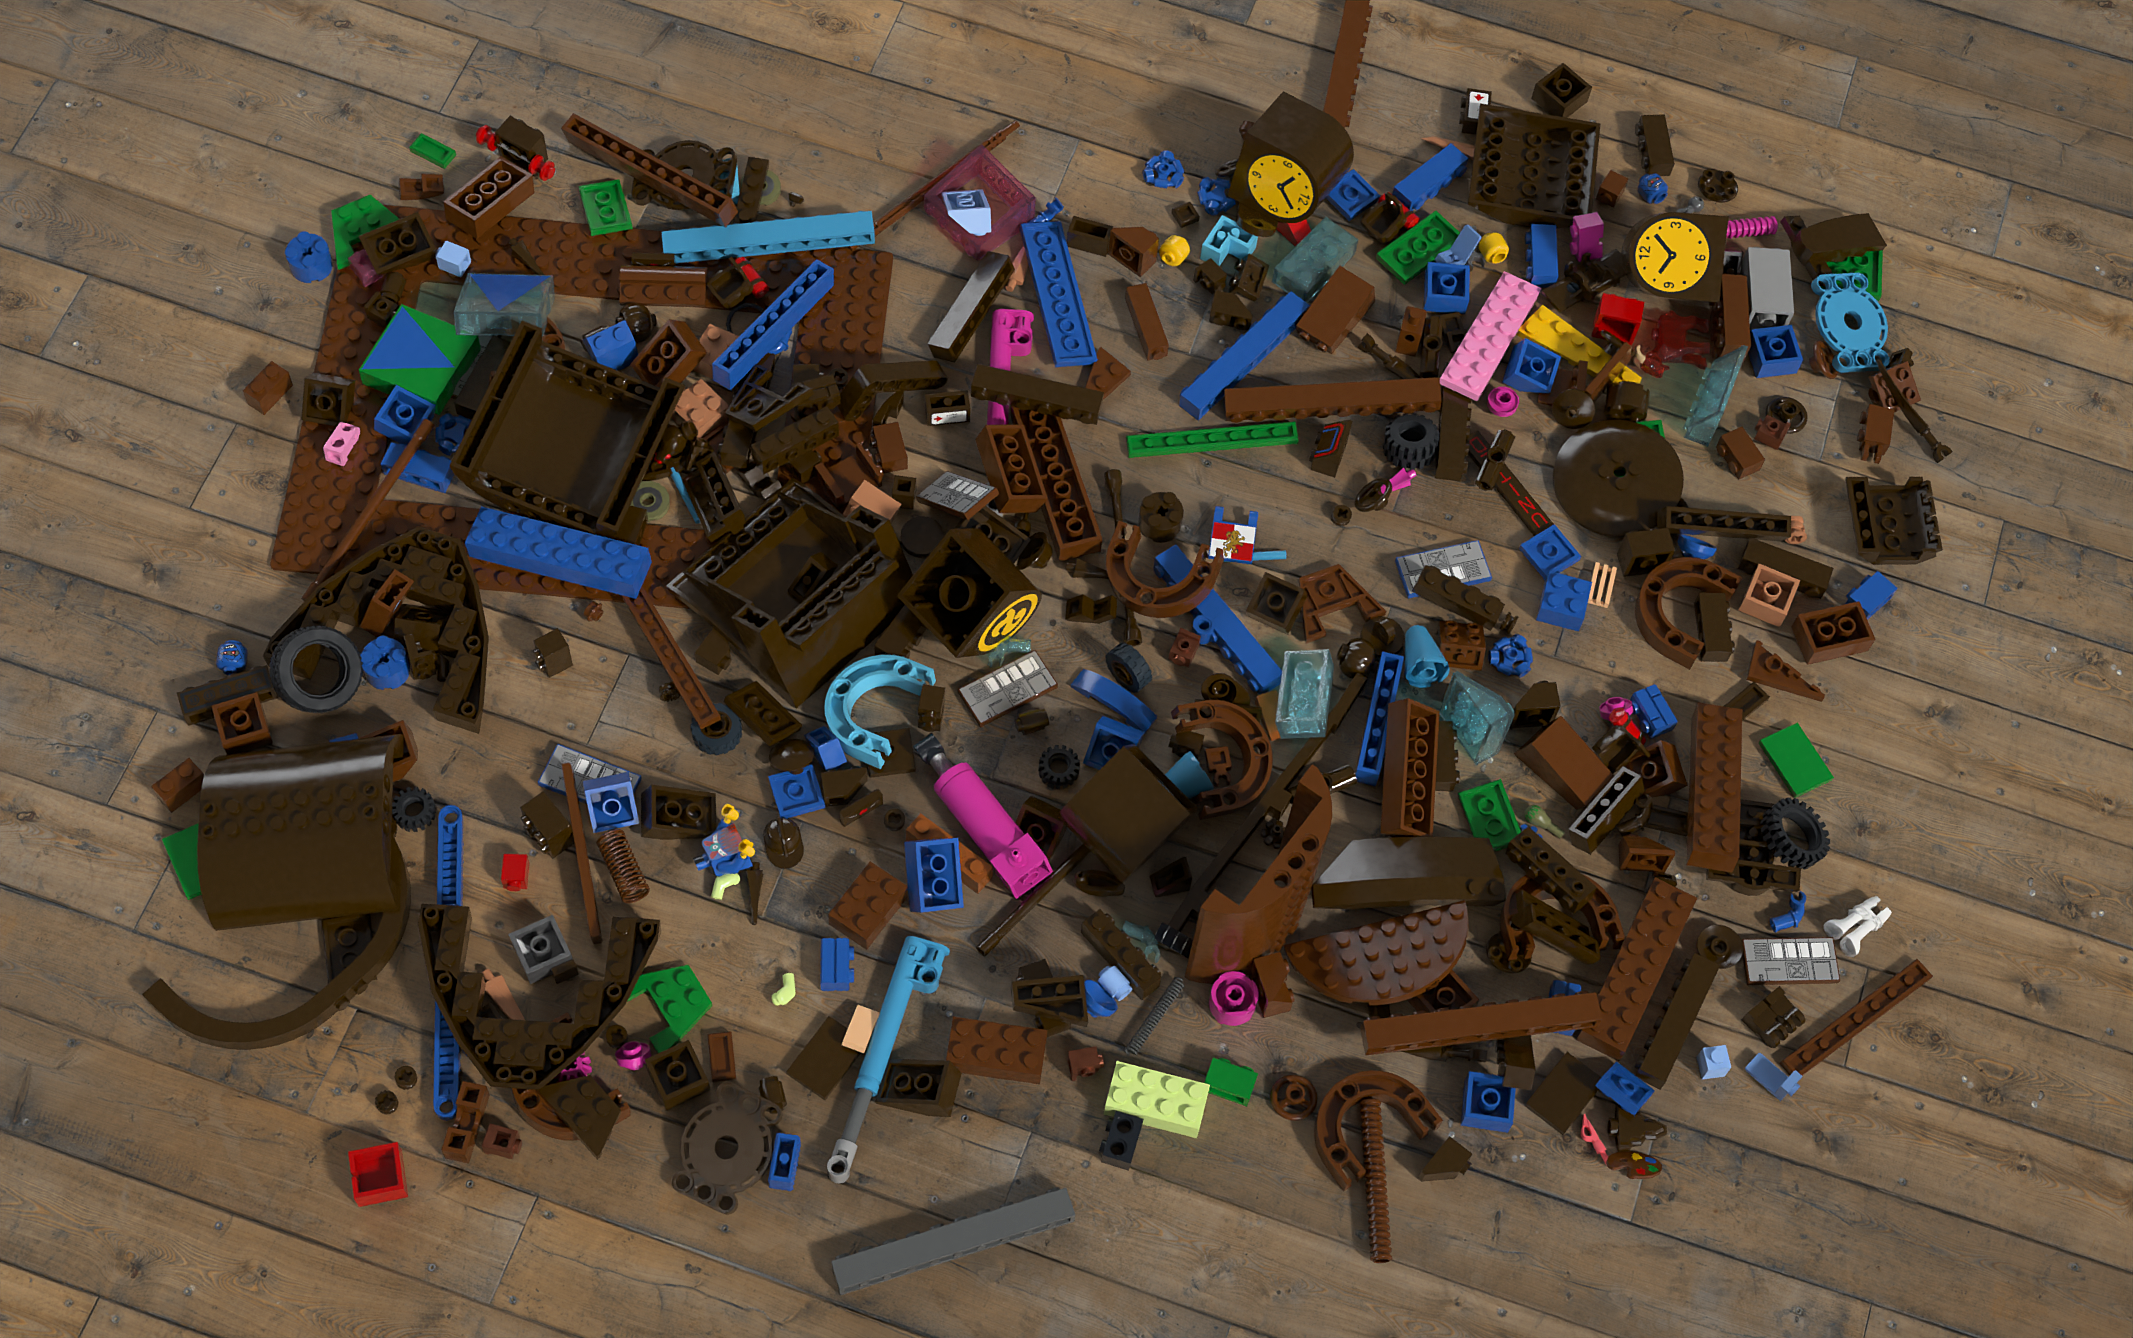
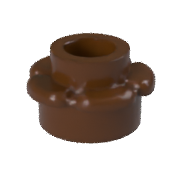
[583,601,604,622]

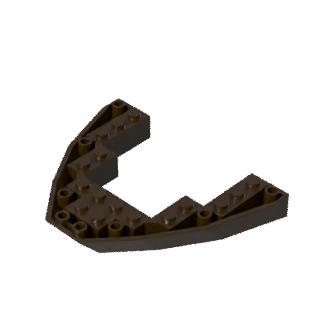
[263,527,489,734]
[418,903,661,1090]

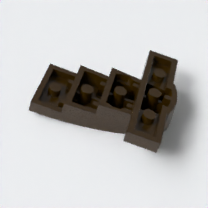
[1780,213,1887,286]
[1706,799,1801,896]

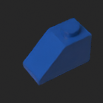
[804,726,847,771]

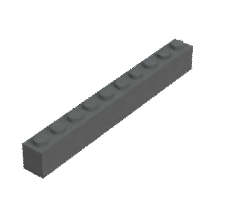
[831,1187,1075,1295]

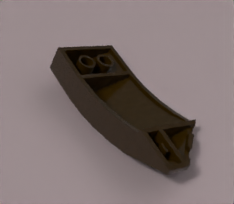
[1311,837,1506,909]

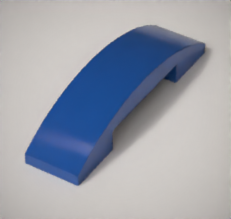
[1070,669,1157,734]

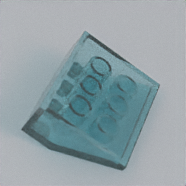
[1683,345,1748,447]
[1439,671,1515,766]

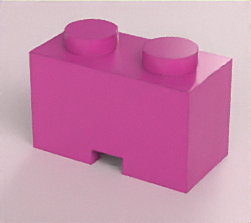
[1570,212,1604,262]

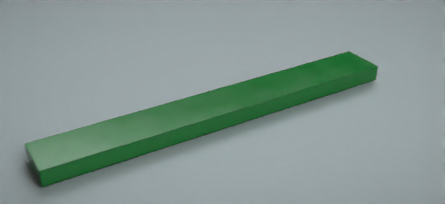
[1126,422,1299,458]

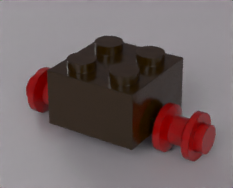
[476,115,555,181]

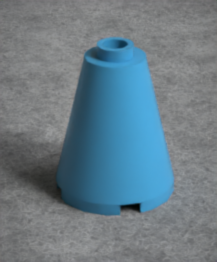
[1405,625,1450,688]
[1165,751,1214,799]

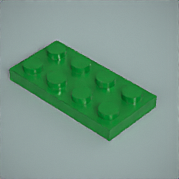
[1376,211,1460,285]

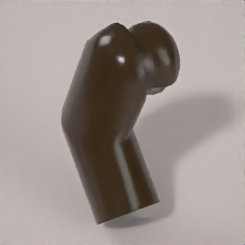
[432,651,449,682]

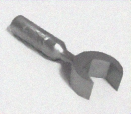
[1466,226,1486,271]

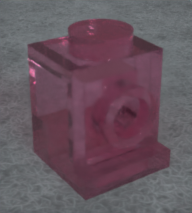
[348,249,383,287]

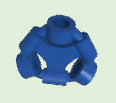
[1142,151,1184,189]
[1197,177,1236,216]
[435,413,472,456]
[1488,634,1533,678]

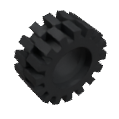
[1038,745,1080,789]
[392,787,436,832]

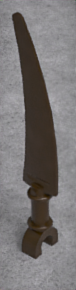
[1358,333,1439,411]
[1877,359,1953,463]
[1356,1022,1488,1063]

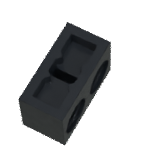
[1099,1111,1144,1171]

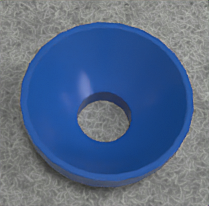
[1677,534,1717,559]
[1084,980,1118,1017]

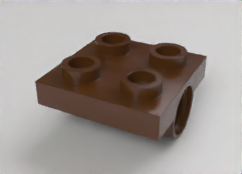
[1868,361,1921,412]

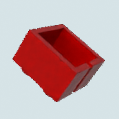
[1591,293,1644,345]
[348,1142,408,1207]

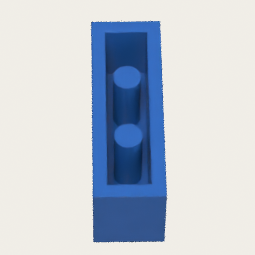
[1525,224,1558,288]
[381,442,454,493]

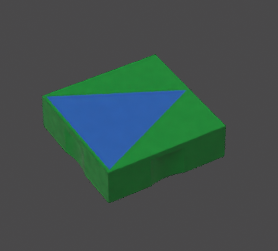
[359,304,481,415]

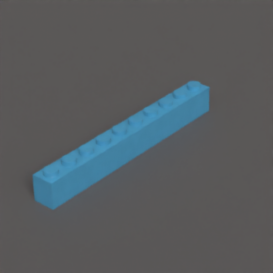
[662,211,875,263]

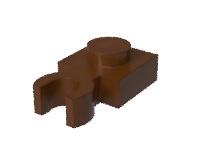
[1205,746,1232,787]

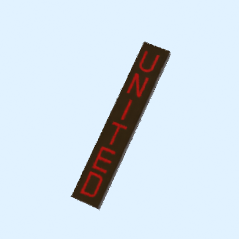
[1466,430,1554,536]

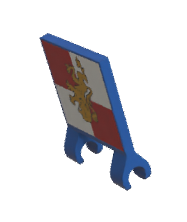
[1208,506,1258,565]

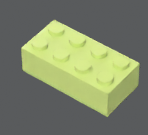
[1104,1061,1210,1138]

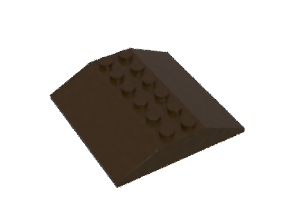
[1468,103,1601,229]

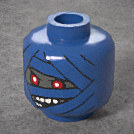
[1637,173,1668,204]
[216,640,248,675]

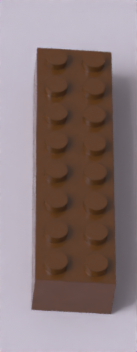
[1010,406,1102,561]
[1686,702,1742,873]
[1576,877,1697,1061]

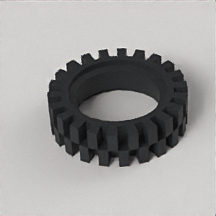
[1760,798,1830,870]

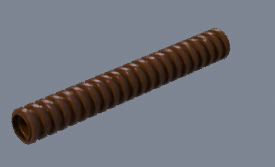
[1359,1098,1392,1263]

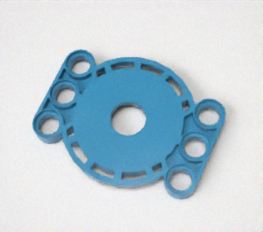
[1811,273,1890,373]

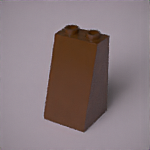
[1296,265,1375,354]
[1514,716,1614,810]

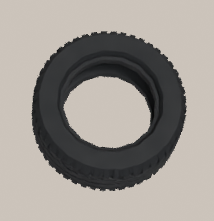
[269,626,363,713]

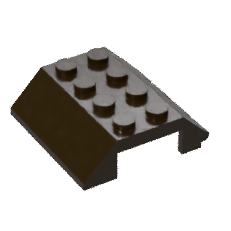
[1845,477,1943,565]

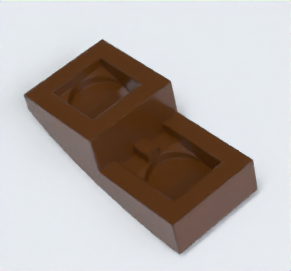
[399,174,444,200]

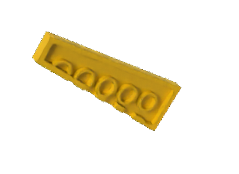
[1516,305,1642,387]

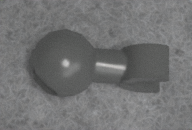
[1676,196,1704,213]

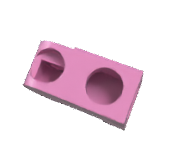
[323,422,360,466]

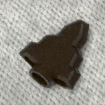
[1607,1104,1667,1152]

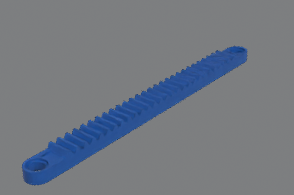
[433,805,464,1121]

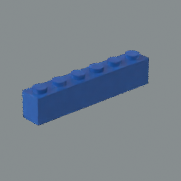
[1355,652,1404,786]

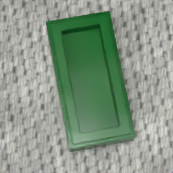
[409,133,456,169]

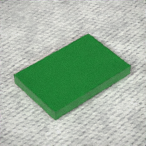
[578,179,633,236]
[1758,722,1834,798]
[1458,779,1521,852]
[162,823,202,900]

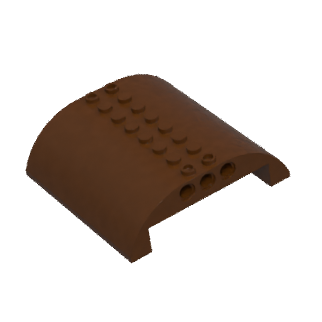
[1185,764,1332,984]

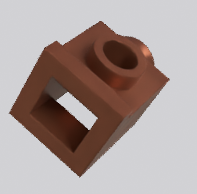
[1754,415,1791,450]
[1168,628,1201,668]
[1067,1046,1104,1081]
[482,1124,522,1159]

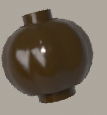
[615,303,657,343]
[1336,638,1379,679]

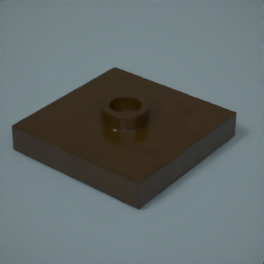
[869,728,916,778]

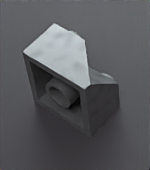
[509,915,572,984]

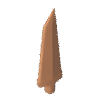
[1421,136,1475,160]
[1005,245,1029,292]
[482,969,525,1020]

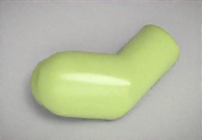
[711,874,740,900]
[772,973,796,1006]

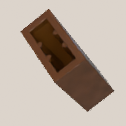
[360,569,414,638]

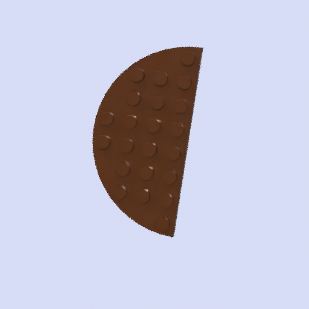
[1284,900,1469,1005]

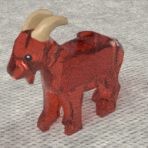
[1632,310,1710,378]

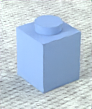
[435,241,471,277]
[1696,1045,1731,1079]

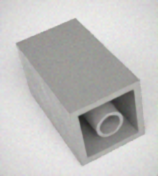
[1741,247,1794,332]

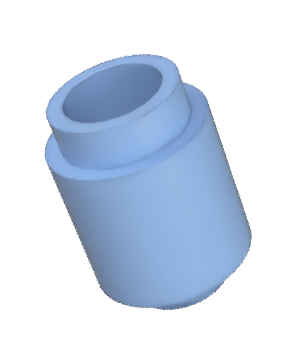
[1098,966,1132,1001]

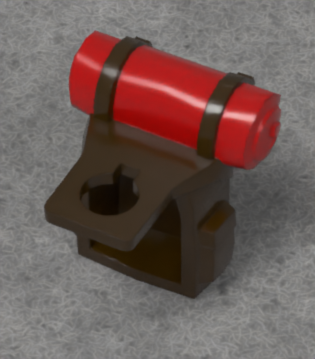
[1360,192,1420,244]
[706,257,769,309]
[1592,707,1651,774]

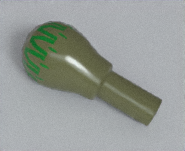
[1524,805,1565,839]

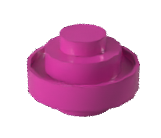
[1487,387,1519,417]
[1599,697,1633,721]
[615,1041,652,1071]

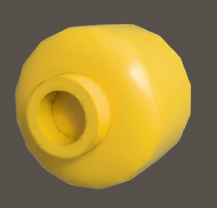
[1478,233,1509,264]
[1159,235,1190,266]

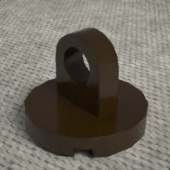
[1360,617,1405,658]

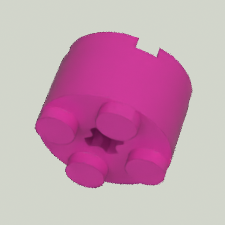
[1209,971,1259,1026]

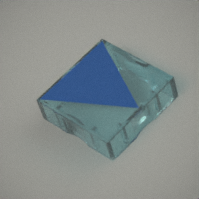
[454,273,555,337]

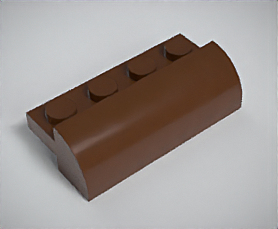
[619,265,708,307]

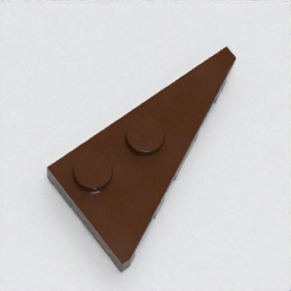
[1085,347,1131,400]
[1746,640,1825,702]

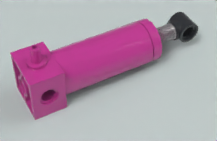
[913,733,1053,899]

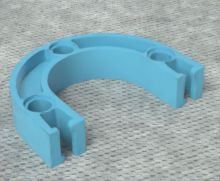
[824,655,936,769]

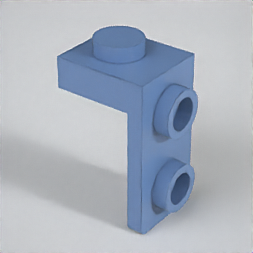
[1435,225,1481,265]
[1745,1053,1803,1101]

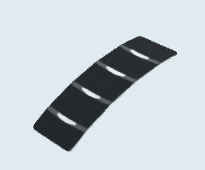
[1154,923,1193,959]

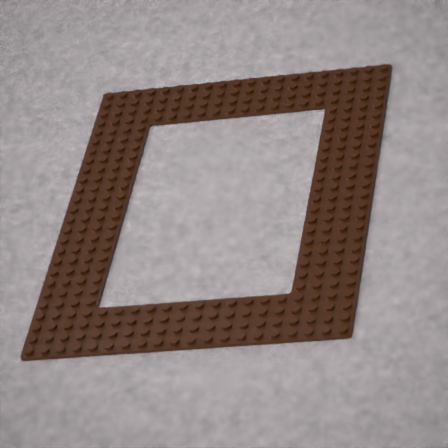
[270,205,893,609]

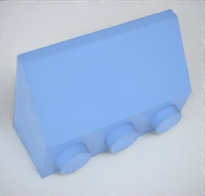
[942,189,991,236]

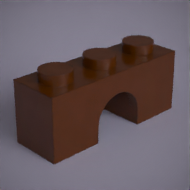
[441,1081,490,1164]

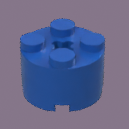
[285,231,333,283]
[360,636,410,690]

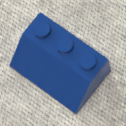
[904,838,964,913]

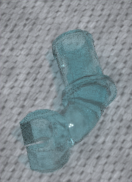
[988,636,1031,668]
[1122,921,1160,963]

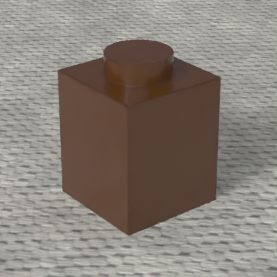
[1596,170,1629,208]

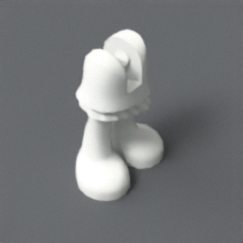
[1824,896,1892,957]

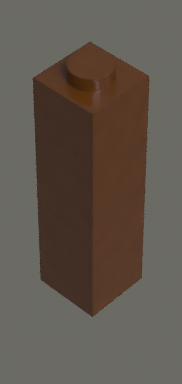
[1125,283,1169,361]

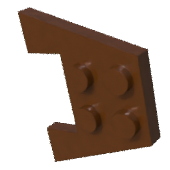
[1298,564,1386,644]

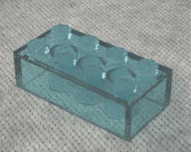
[1272,217,1359,303]
[1275,649,1334,739]

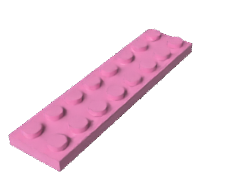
[1440,271,1542,401]

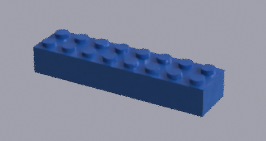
[465,506,652,599]

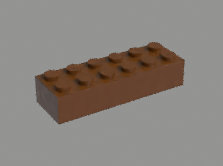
[1380,698,1440,838]

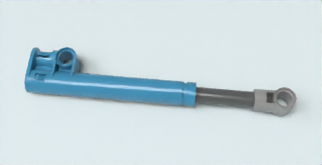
[827,936,950,1184]

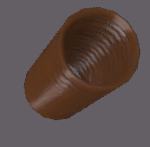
[596,829,650,903]

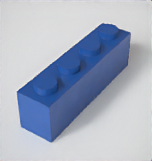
[1392,143,1469,211]

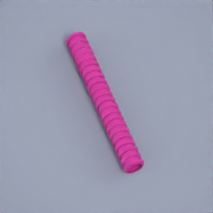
[1726,216,1778,239]

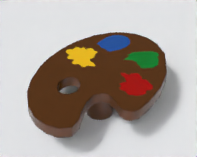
[1606,1151,1662,1179]

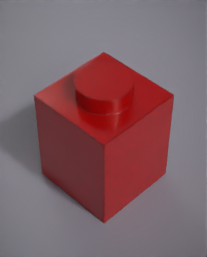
[501,854,530,892]

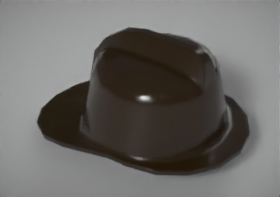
[1016,532,1053,570]
[1201,673,1250,706]
[763,816,804,869]

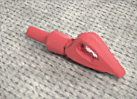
[1581,1114,1608,1166]

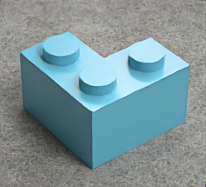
[1200,215,1258,266]

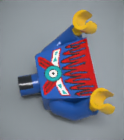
[693,804,755,876]

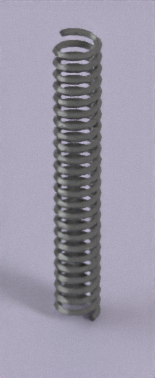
[1125,977,1184,1055]

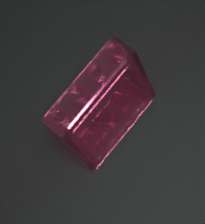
[924,145,1036,261]

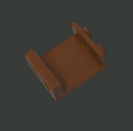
[814,443,884,509]

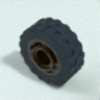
[1105,642,1152,693]
[691,703,742,755]

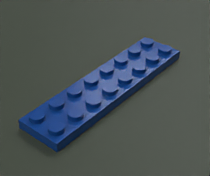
[1020,221,1098,367]

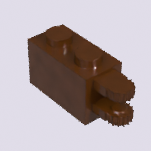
[1857,404,1894,464]

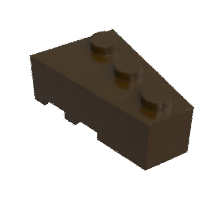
[1011,975,1088,1027]

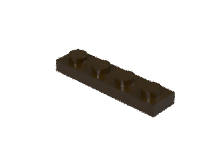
[733,157,769,224]

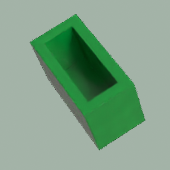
[1204,1058,1258,1107]

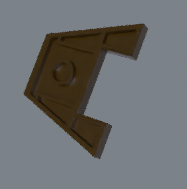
[725,364,814,431]

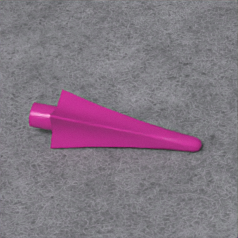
[1381,468,1417,493]

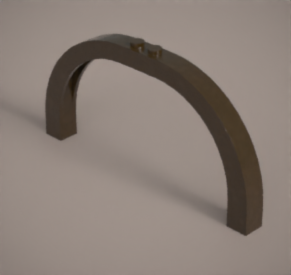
[142,834,411,1050]

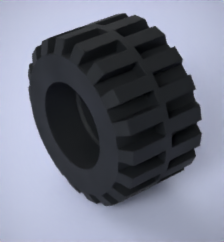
[1383,413,1439,470]

